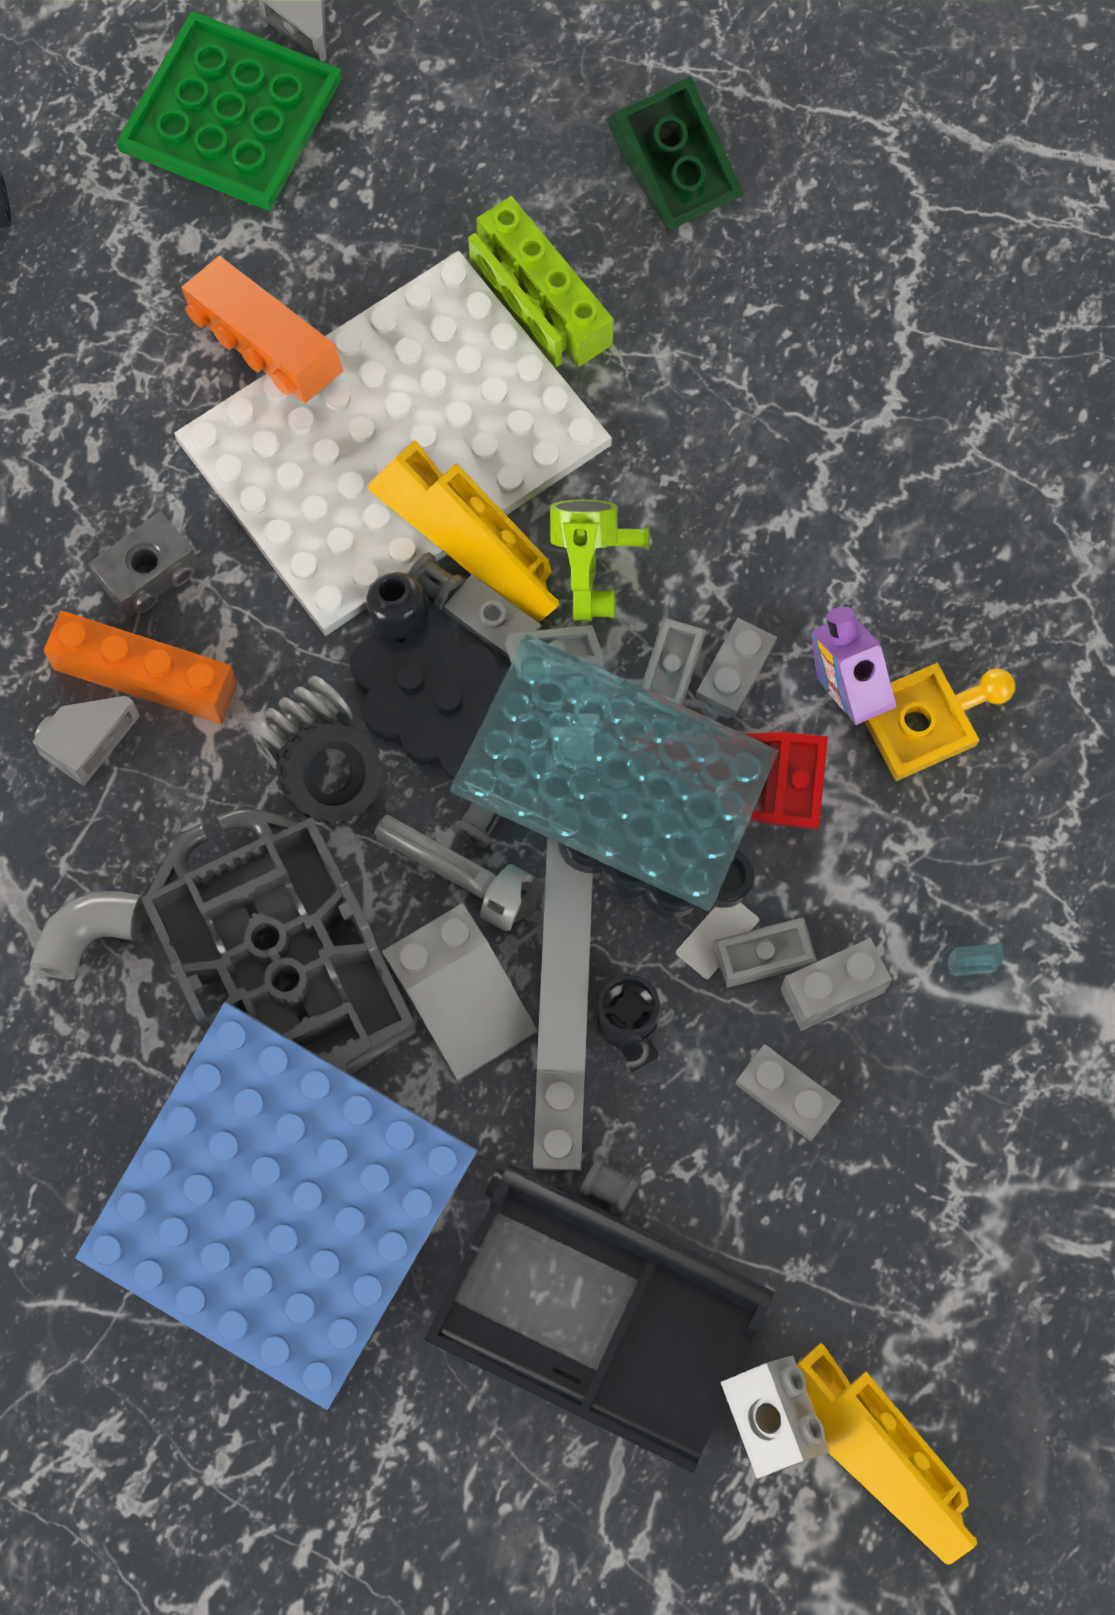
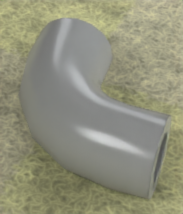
[30,891,146,980]

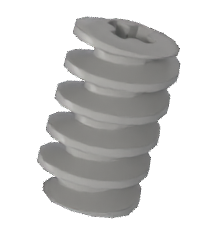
[250,676,353,769]

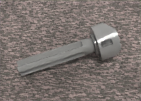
[374,814,544,931]

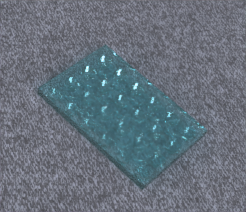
[450,634,779,911]

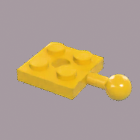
[864,662,1015,781]

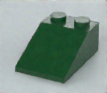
[606,76,744,231]

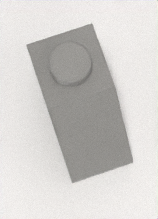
[258,0,326,62]
[33,696,140,786]

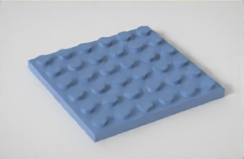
[75,1002,478,1410]

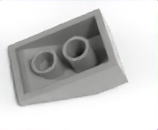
[382,903,538,1082]

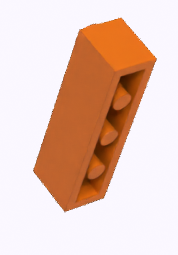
[181,255,343,404]
[43,610,237,724]

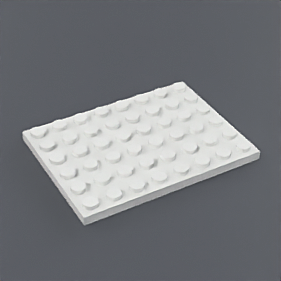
[174,251,612,636]

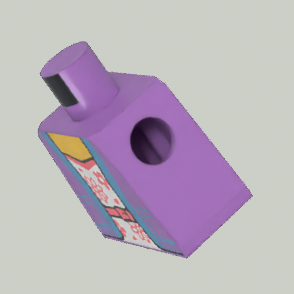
[811,607,897,725]

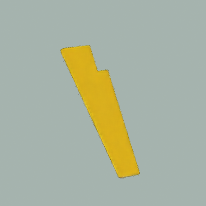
[368,440,559,623]
[796,1343,977,1564]

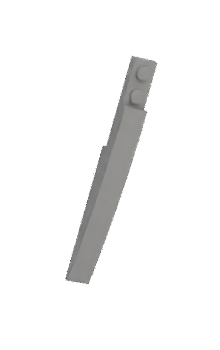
[533,714,599,1172]

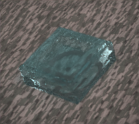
[948,943,1004,976]

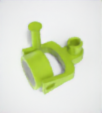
[550,500,650,621]

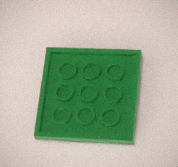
[116,11,342,211]

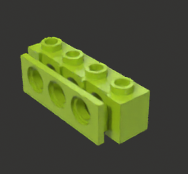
[468,196,614,368]

